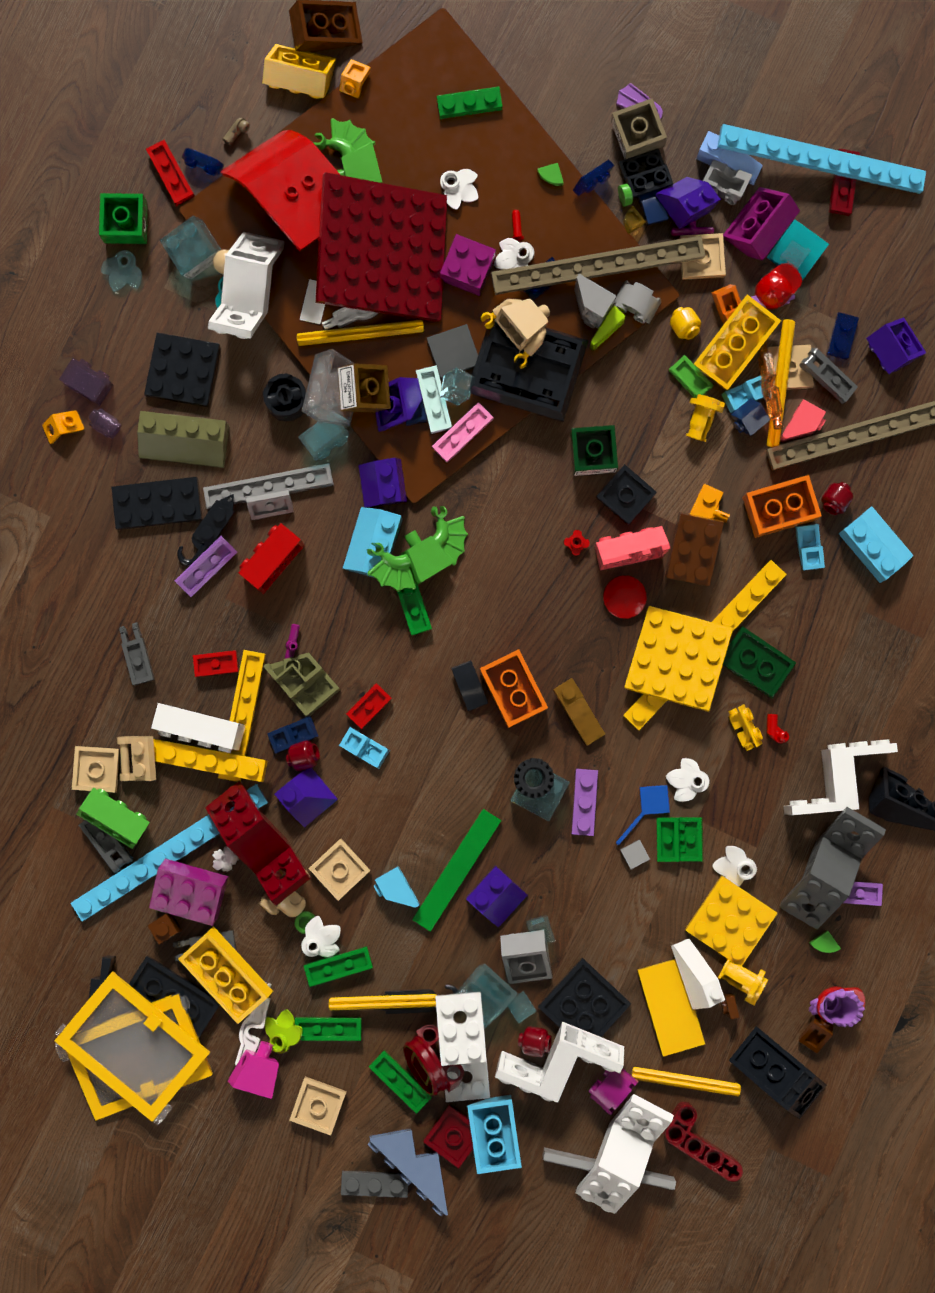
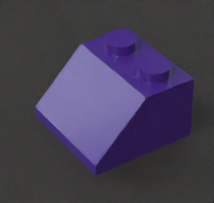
[655,177,721,229]
[866,317,926,374]
[359,458,407,508]
[466,865,528,927]

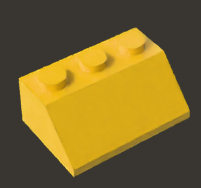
[262,44,336,99]

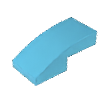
[721,375,772,413]
[795,523,825,570]
[339,727,390,769]

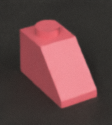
[780,399,826,443]

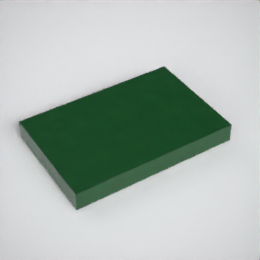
[723,626,796,699]

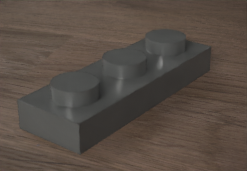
[341,1170,408,1198]

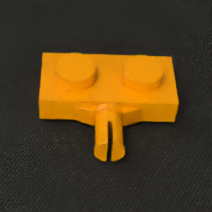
[690,484,730,523]

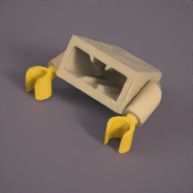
[481,299,550,369]

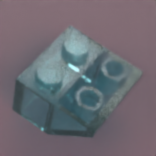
[455,964,518,1029]

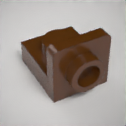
[799,1014,833,1053]

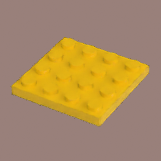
[625,606,733,712]

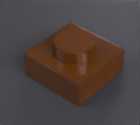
[720,993,739,1019]

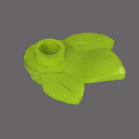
[265,1009,303,1054]

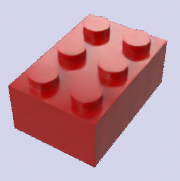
[238,523,305,595]

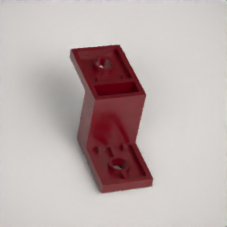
[205,780,311,906]

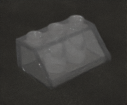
[302,349,355,427]

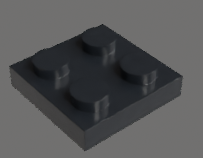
[596,464,657,525]

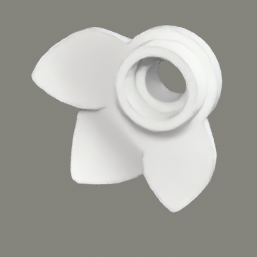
[440,169,478,210]
[494,238,535,270]
[666,758,710,802]
[712,846,757,886]
[301,916,341,958]

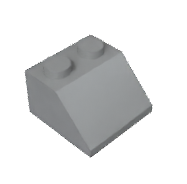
[574,274,616,329]
[501,930,552,984]

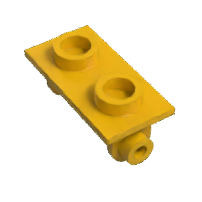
[728,704,763,751]

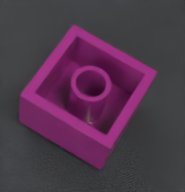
[440,234,496,296]

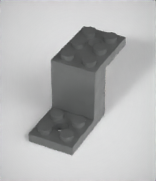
[779,807,886,930]

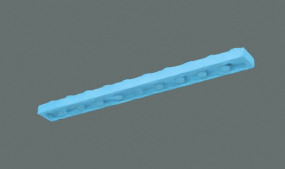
[717,124,926,194]
[71,784,268,922]

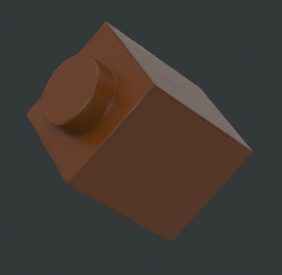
[148,913,182,944]

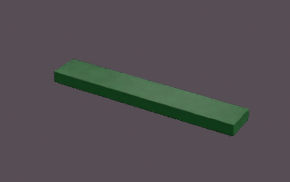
[412,809,502,932]

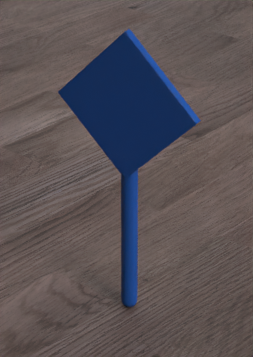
[616,785,670,845]

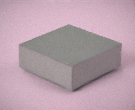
[620,840,650,869]

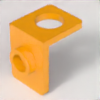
[42,410,84,444]

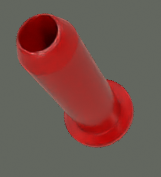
[512,210,524,241]

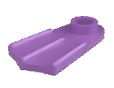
[616,83,663,119]

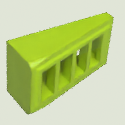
[590,305,625,351]

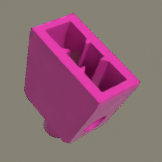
[228,1041,279,1099]

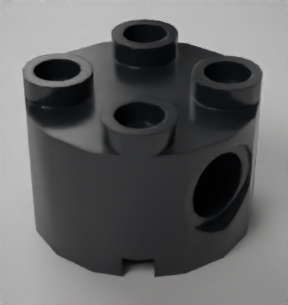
[263,373,309,421]

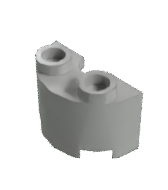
[703,159,752,205]
[614,280,661,324]

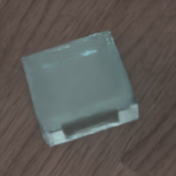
[506,991,537,1024]

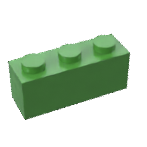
[76,787,150,849]

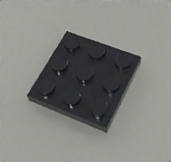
[144,333,220,407]
[538,957,631,1037]

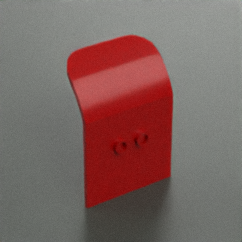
[221,130,340,251]

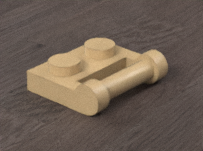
[117,736,156,781]

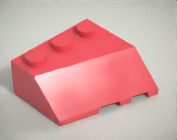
[595,526,670,571]

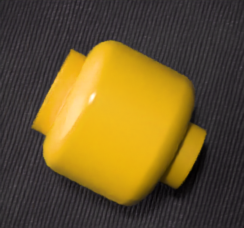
[670,307,702,340]

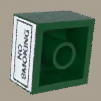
[570,425,618,476]

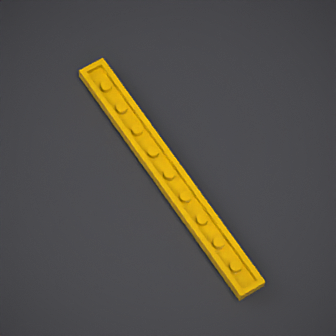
[623,560,787,731]

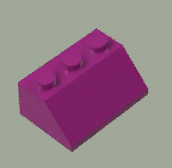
[723,187,800,260]

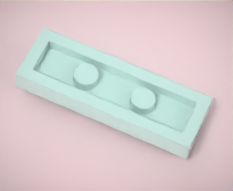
[416,365,452,434]

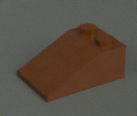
[289,0,363,52]

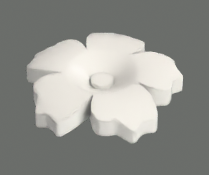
[212,846,238,872]

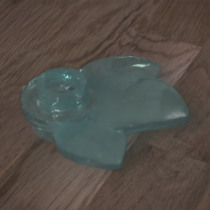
[101,250,142,292]

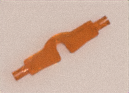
[758,342,783,430]

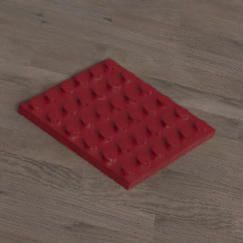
[315,172,447,322]

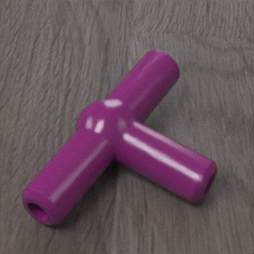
[671,221,714,236]
[285,624,300,659]

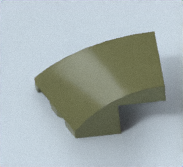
[263,653,340,717]

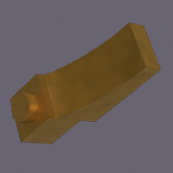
[553,678,605,746]

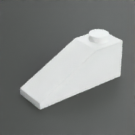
[671,939,725,1009]

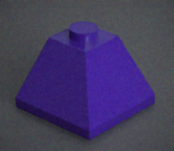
[375,377,422,432]
[274,768,338,827]

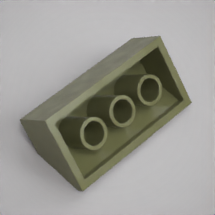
[137,411,230,468]

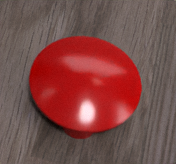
[603,576,647,619]

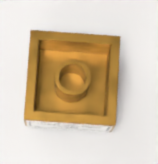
[338,364,391,412]

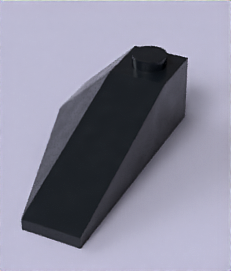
[869,766,935,831]

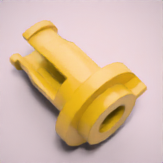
[686,394,725,442]
[718,959,768,1006]

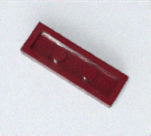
[829,148,860,216]

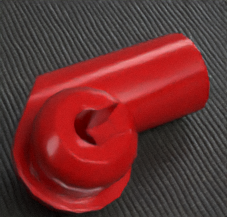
[767,714,789,744]

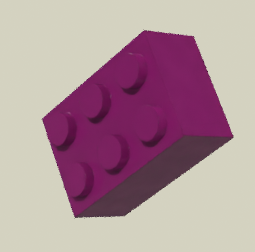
[149,858,228,926]

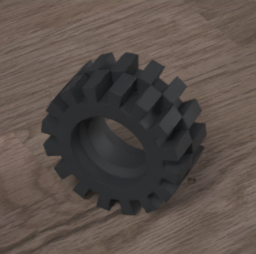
[514,758,554,798]

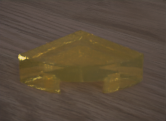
[624,206,646,234]

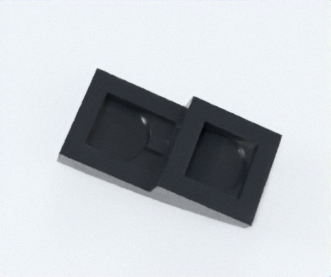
[451,660,488,711]
[89,955,116,999]

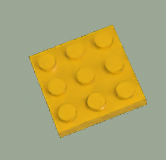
[685,875,777,966]

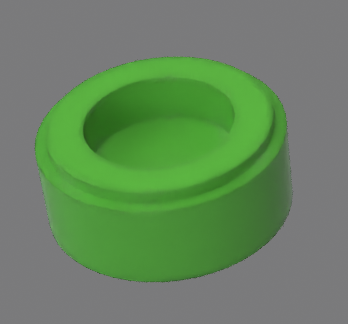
[618,183,633,206]
[295,911,315,934]

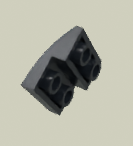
[618,148,674,198]

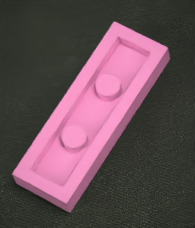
[432,402,494,463]

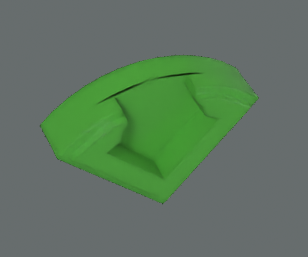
[537,163,564,186]
[809,930,841,953]

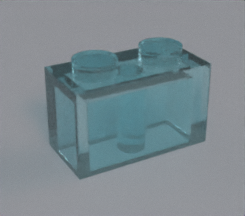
[298,411,349,461]

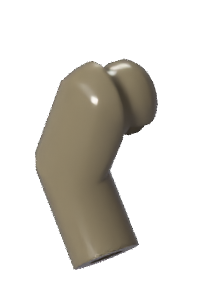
[222,118,250,146]

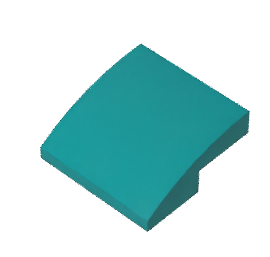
[767,220,829,280]

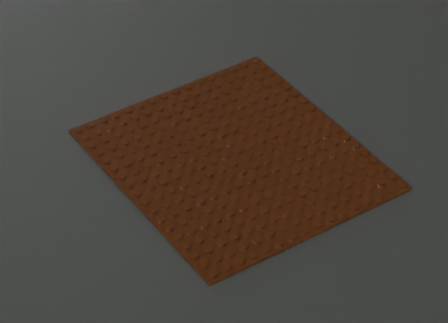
[180,8,679,503]

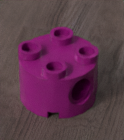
[588,1068,639,1115]

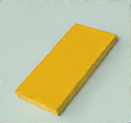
[637,959,705,1056]

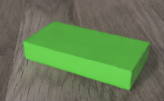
[668,355,714,398]

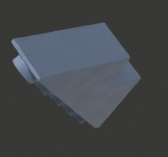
[368,1128,448,1217]

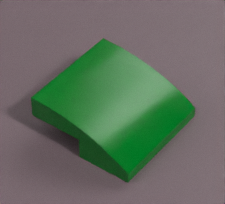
[657,817,704,862]

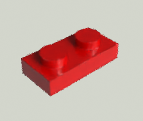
[193,650,239,677]
[346,683,392,729]

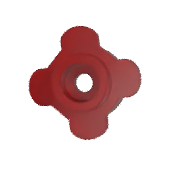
[564,530,590,556]

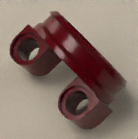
[403,1025,464,1096]

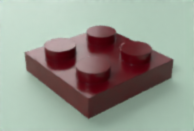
[423,1104,473,1169]

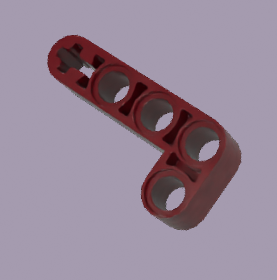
[663,1102,743,1182]

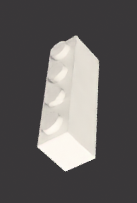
[151,703,246,753]

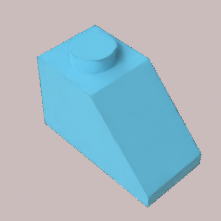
[374,866,420,908]

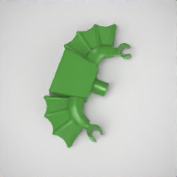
[313,118,382,183]
[367,506,468,592]

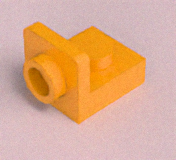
[339,59,371,98]

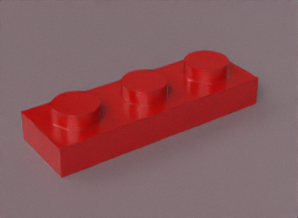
[146,140,195,206]

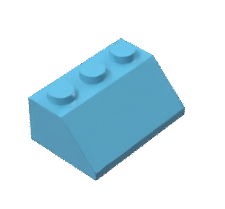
[838,506,914,583]
[343,507,402,578]
[467,1095,522,1174]

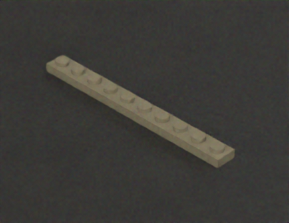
[491,236,705,295]
[766,401,935,471]

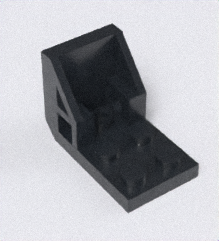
[729,1026,827,1119]

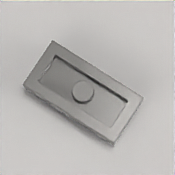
[246,490,293,520]

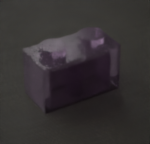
[59,358,113,406]

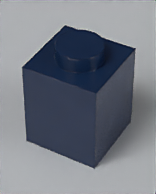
[731,399,770,436]

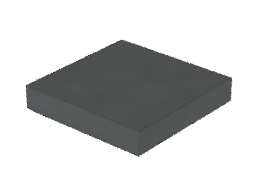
[427,324,478,379]

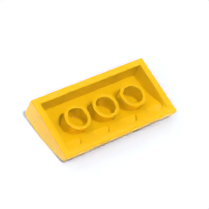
[694,294,781,391]
[178,926,273,1024]

